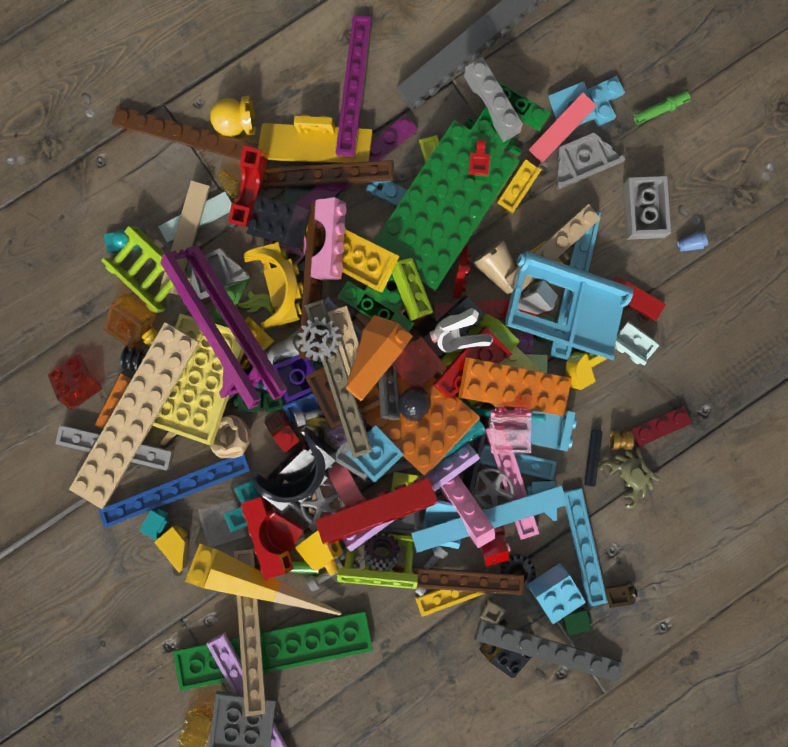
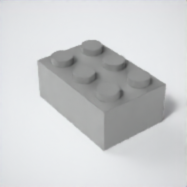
[623,176,671,240]

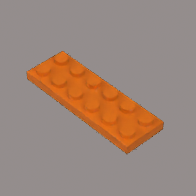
[458,358,572,416]

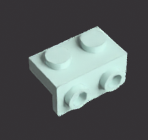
[615,321,659,366]

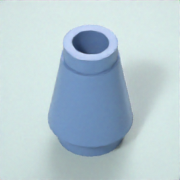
[677,231,708,252]

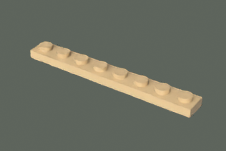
[234,549,266,716]

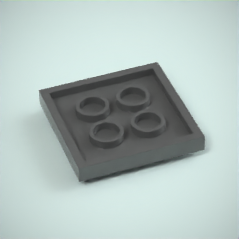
[209,691,276,747]

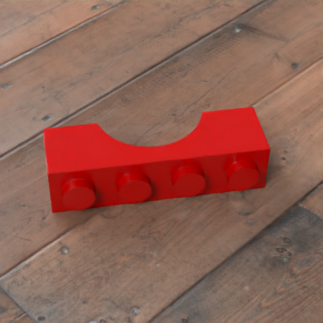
[228,146,269,227]
[241,496,294,580]

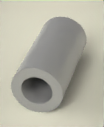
[264,335,300,365]

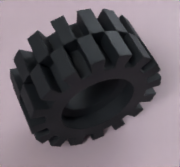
[364,532,400,572]
[499,554,536,591]

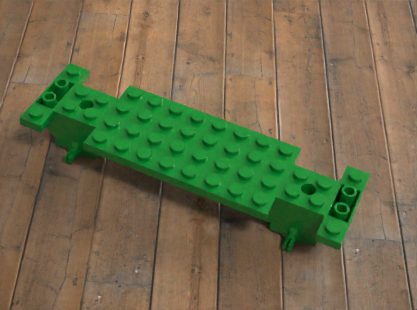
[338,79,551,332]

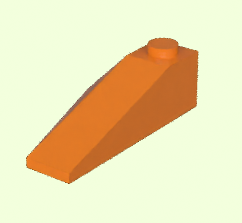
[345,315,413,401]

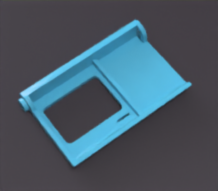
[505,251,633,360]

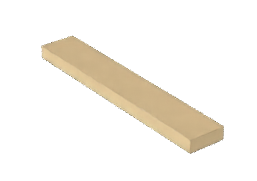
[160,181,210,295]

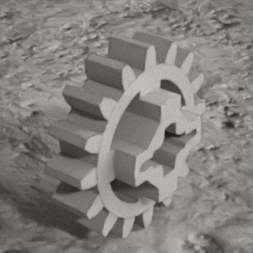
[298,317,342,361]

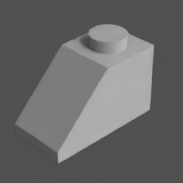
[518,280,558,314]

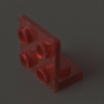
[392,336,447,387]
[48,353,103,411]

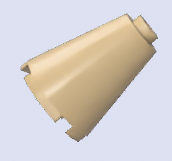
[472,240,516,294]

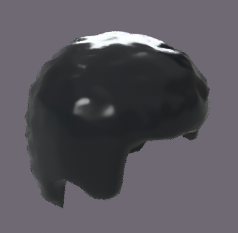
[399,386,431,422]

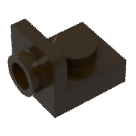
[605,581,638,608]

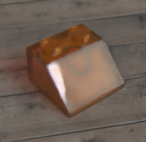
[103,293,156,349]

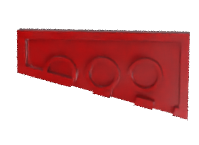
[433,327,513,398]

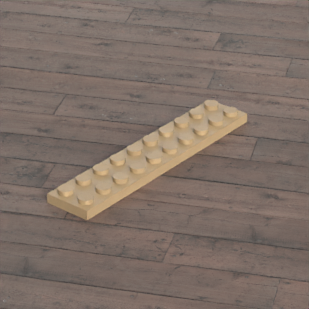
[69,322,200,509]

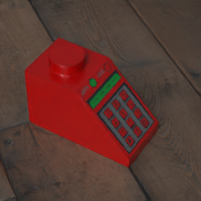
[264,411,303,453]

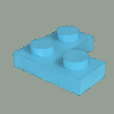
[587,76,625,126]

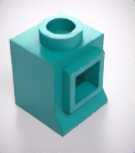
[139,508,170,540]

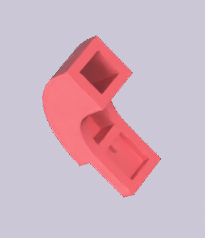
[328,462,365,507]

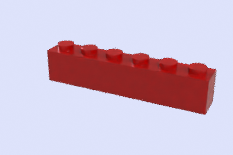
[315,477,439,545]

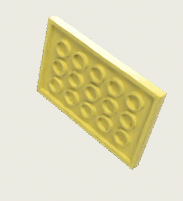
[152,314,244,446]

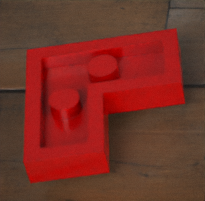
[453,246,471,299]

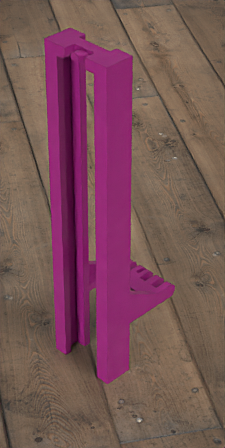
[160,245,287,409]

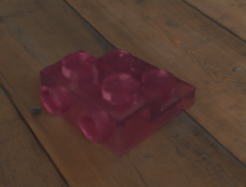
[491,407,531,453]

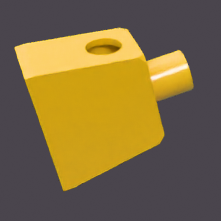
[295,531,343,576]

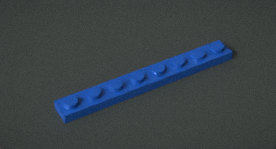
[98,452,251,528]

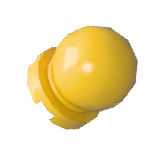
[210,95,256,137]

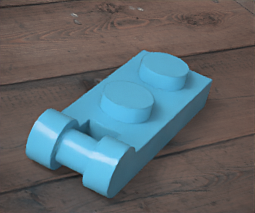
[365,181,408,207]

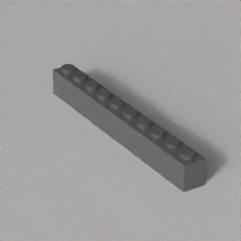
[397,0,548,111]

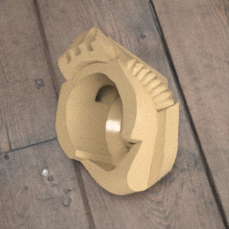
[210,415,252,458]

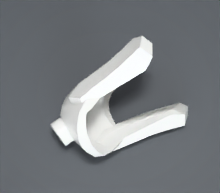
[430,308,493,352]

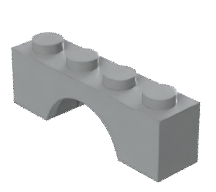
[464,57,523,142]

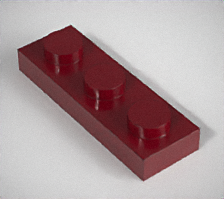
[630,406,692,447]

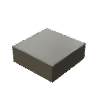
[480,599,506,624]

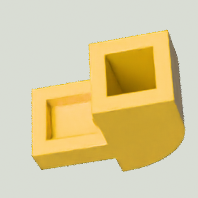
[565,352,606,390]

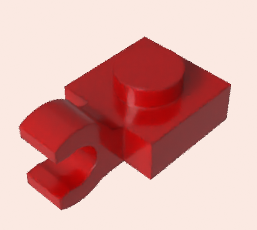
[468,140,490,176]

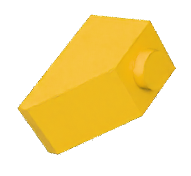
[154,525,189,572]

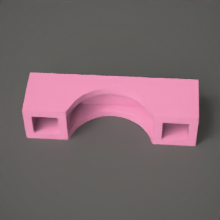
[311,197,347,281]
[439,475,495,548]

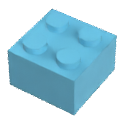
[527,563,586,624]

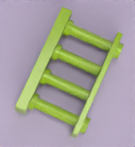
[101,226,191,313]
[337,533,418,589]

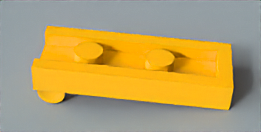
[497,160,542,214]

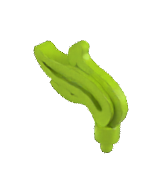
[238,291,275,316]

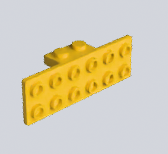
[258,115,373,164]

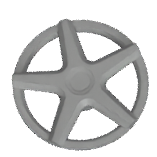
[474,468,514,508]
[301,483,344,526]

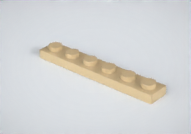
[504,204,601,290]

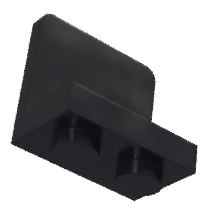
[479,620,532,678]

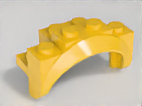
[244,242,303,330]

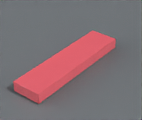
[529,93,597,163]

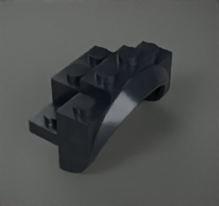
[253,427,336,511]

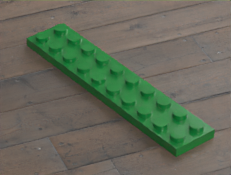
[173,610,373,691]

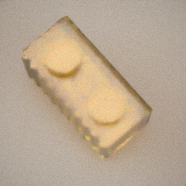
[177,706,213,747]

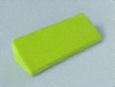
[392,257,433,321]

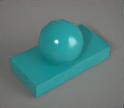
[104,228,143,254]

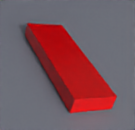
[613,276,666,321]

